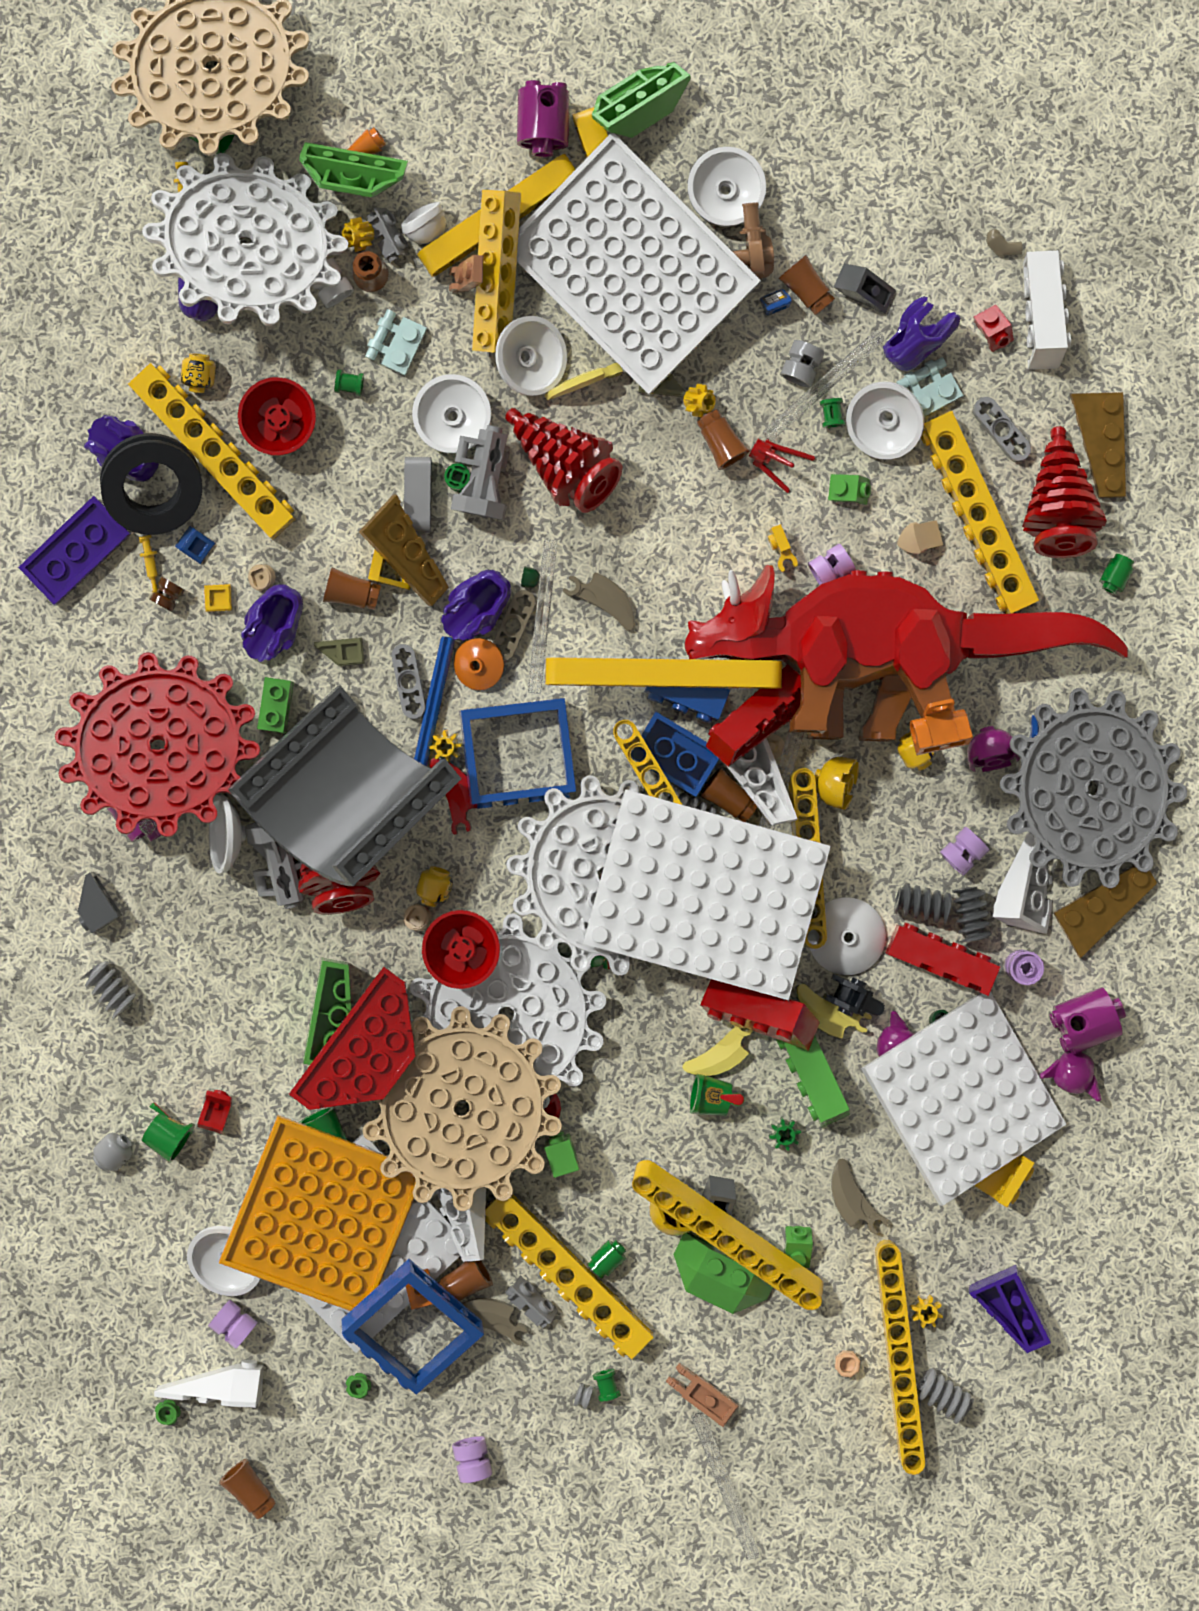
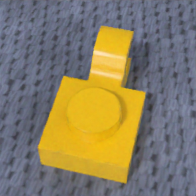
[767,524,798,573]

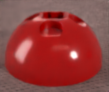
[237,377,316,456]
[422,910,500,989]

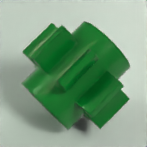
[768,1117,801,1151]

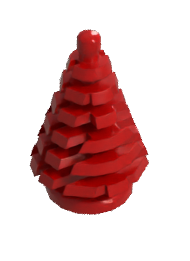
[505,408,623,513]
[1022,426,1107,558]
[298,864,381,915]

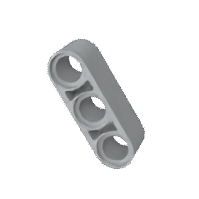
[404,457,432,533]

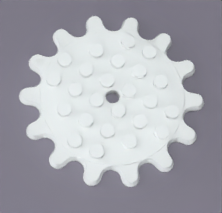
[142,153,348,327]
[506,775,639,976]
[410,913,606,1108]

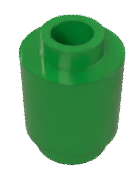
[1099,553,1135,594]
[588,1240,626,1279]

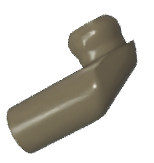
[986,229,1023,256]

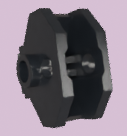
[822,974,885,1017]

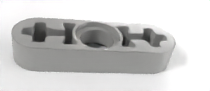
[973,397,1031,462]
[392,644,426,719]

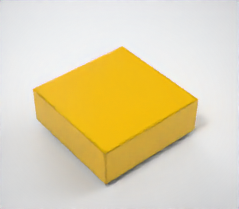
[204,584,232,612]

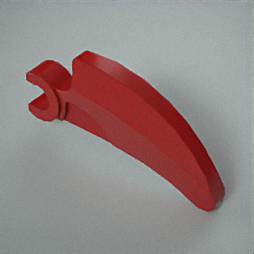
[429,758,477,835]

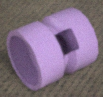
[808,544,856,585]
[940,827,989,876]
[1004,949,1044,985]
[208,1299,258,1349]
[452,1436,492,1483]

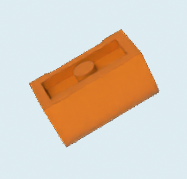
[910,699,973,755]

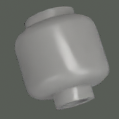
[93,1132,133,1172]

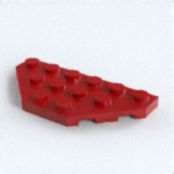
[289,967,416,1110]

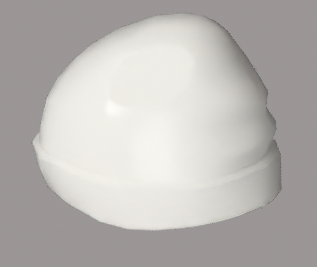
[401,202,446,244]

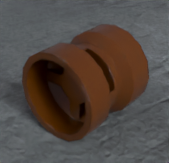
[149,577,185,612]

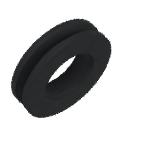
[100,433,202,535]

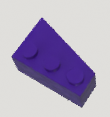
[969,1265,1051,1353]

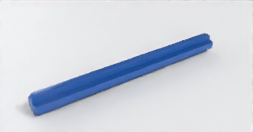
[414,636,455,766]

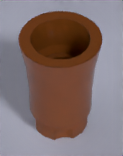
[353,251,389,292]
[778,255,835,315]
[697,409,750,470]
[323,567,381,610]
[699,767,757,822]
[437,1260,493,1301]
[219,1458,276,1519]

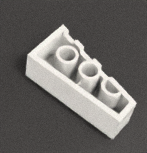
[1023,250,1071,370]

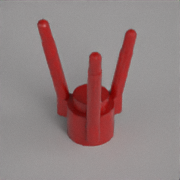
[749,438,815,493]

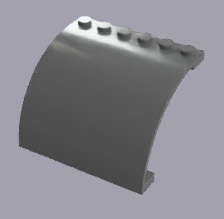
[228,685,461,886]

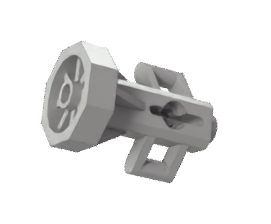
[451,425,510,520]
[245,822,304,909]

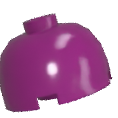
[967,726,1020,772]

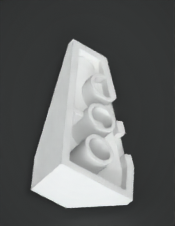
[726,738,797,826]
[993,832,1052,934]
[433,1187,486,1262]
[154,1360,263,1408]

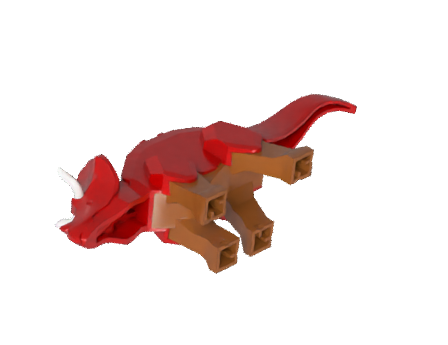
[684,565,1128,742]

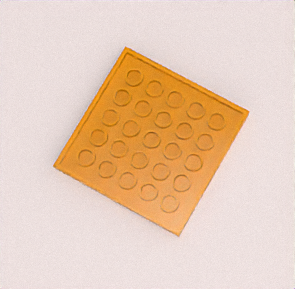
[219,1115,416,1311]

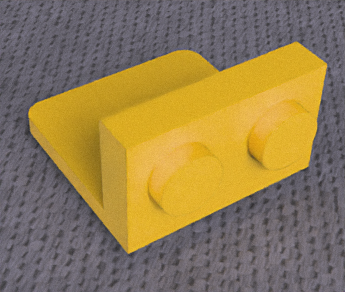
[974,1154,1034,1207]

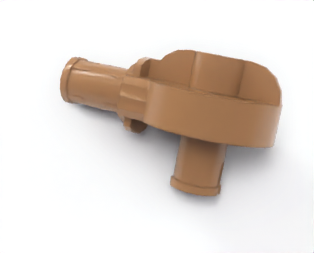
[732,202,774,279]

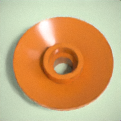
[454,638,504,690]

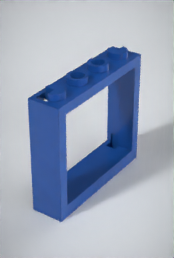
[459,698,576,809]
[341,1259,484,1395]

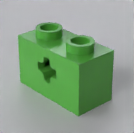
[257,677,294,734]
[544,1131,579,1178]

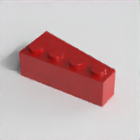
[706,664,801,767]
[885,922,1000,996]
[700,979,820,1051]

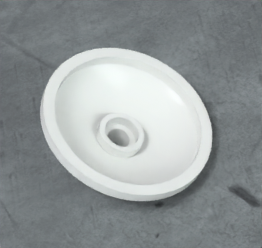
[688,147,766,227]
[495,316,567,396]
[412,374,491,454]
[846,382,924,459]
[209,795,246,874]
[808,897,886,975]
[187,1226,261,1296]

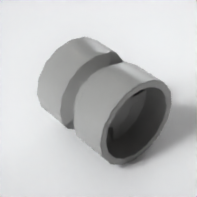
[780,340,825,388]

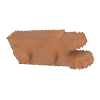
[449,255,483,293]
[666,1363,739,1427]

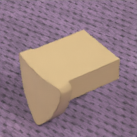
[897,520,943,554]

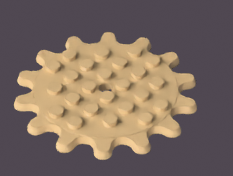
[111,0,309,156]
[363,1006,562,1211]

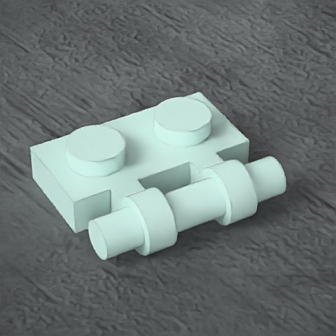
[365,309,427,376]
[896,357,963,417]

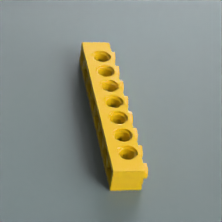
[128,363,296,540]
[921,411,1039,614]
[485,1194,654,1360]

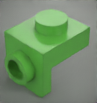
[828,474,871,505]
[784,1226,813,1268]

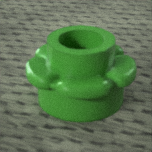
[346,1373,371,1399]
[155,1399,181,1425]

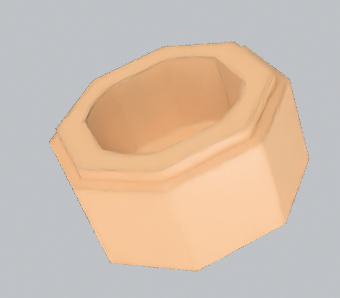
[834,1350,860,1377]

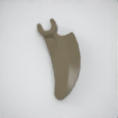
[563,572,634,631]
[831,1159,888,1234]
[447,1298,528,1345]

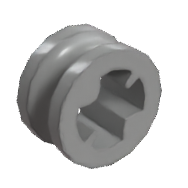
[573,1383,593,1409]

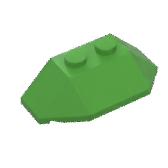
[592,62,691,138]
[299,142,408,197]
[673,1232,773,1314]

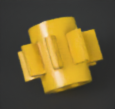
[342,217,374,252]
[683,384,716,418]
[430,730,463,762]
[910,1294,943,1328]

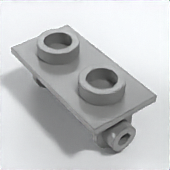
[366,207,410,263]
[505,1275,558,1328]

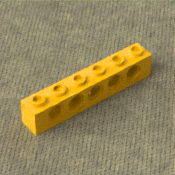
[472,190,521,353]

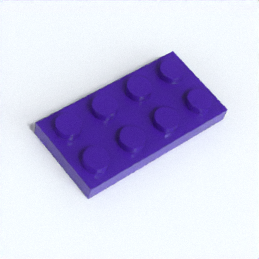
[18,496,131,606]

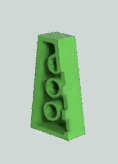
[303,958,351,1065]
[776,1036,850,1128]

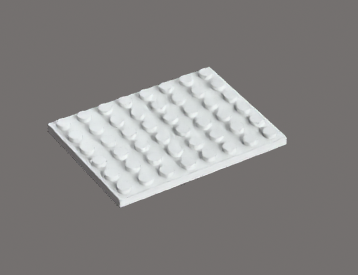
[517,133,761,395]
[583,789,831,1000]

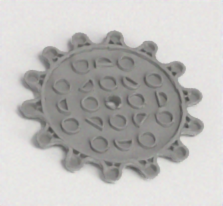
[1000,688,1187,888]

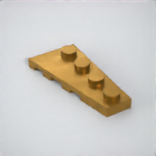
[1070,392,1126,498]
[359,494,449,606]
[1053,866,1157,958]

